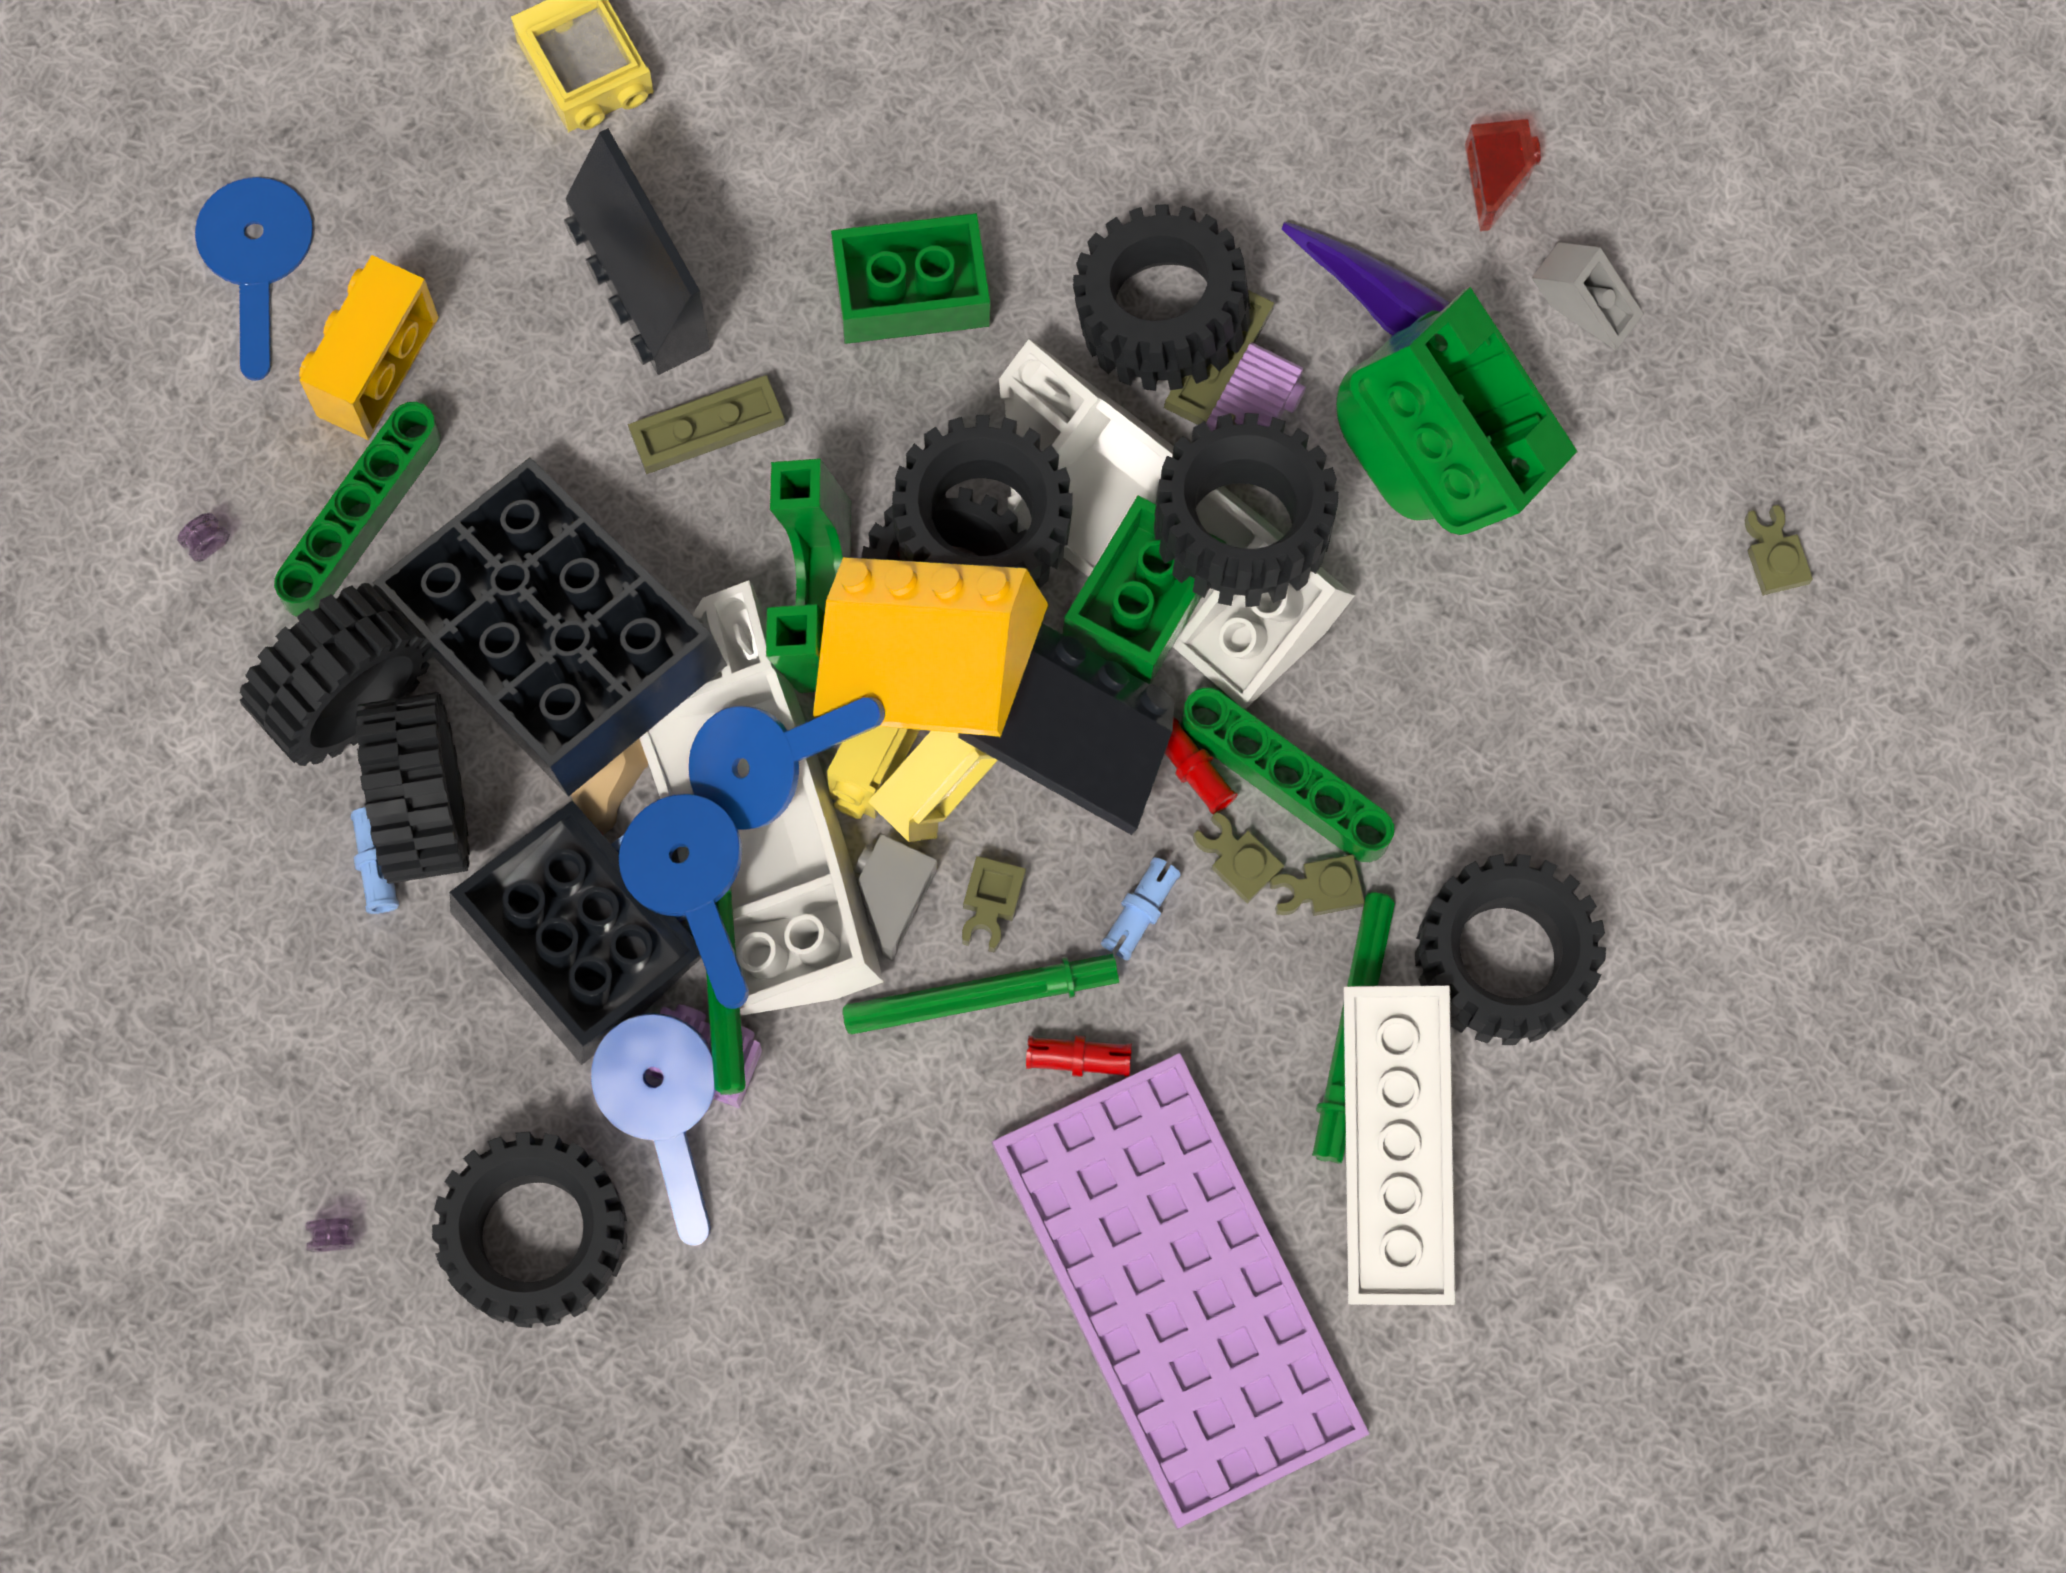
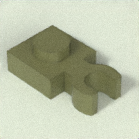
[1745,505,1813,596]
[1193,812,1284,904]
[1269,855,1364,916]
[962,856,1026,953]

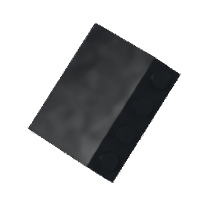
[563,128,710,375]
[958,623,1175,835]
[449,801,701,1065]

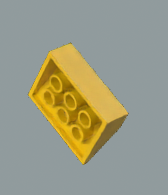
[813,557,1048,737]

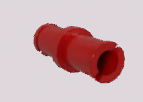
[1165,717,1238,815]
[1026,1035,1132,1077]

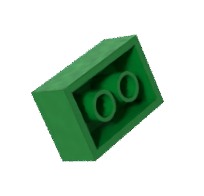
[831,213,990,344]
[1062,495,1226,685]

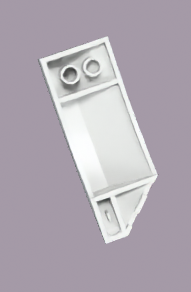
[999,339,1355,709]
[640,580,884,1016]

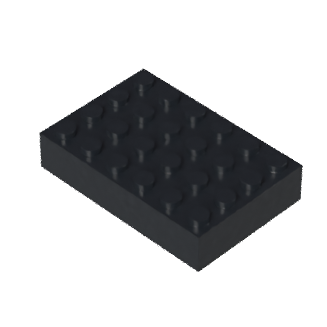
[373,457,727,797]

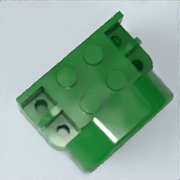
[1336,287,1578,535]

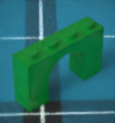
[766,458,852,693]

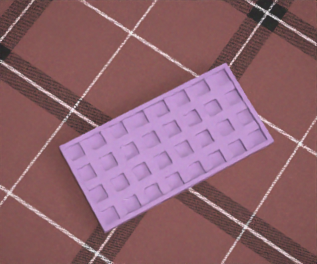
[992,1053,1369,1530]

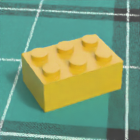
[299,255,439,440]

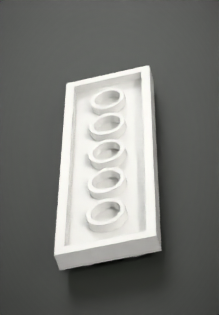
[1344,986,1456,1305]

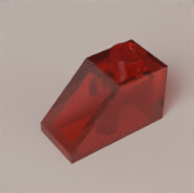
[1465,119,1541,231]

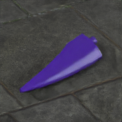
[1281,222,1450,336]

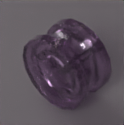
[177,513,230,562]
[305,1218,355,1252]

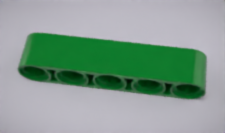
[274,402,441,617]
[1181,688,1394,863]

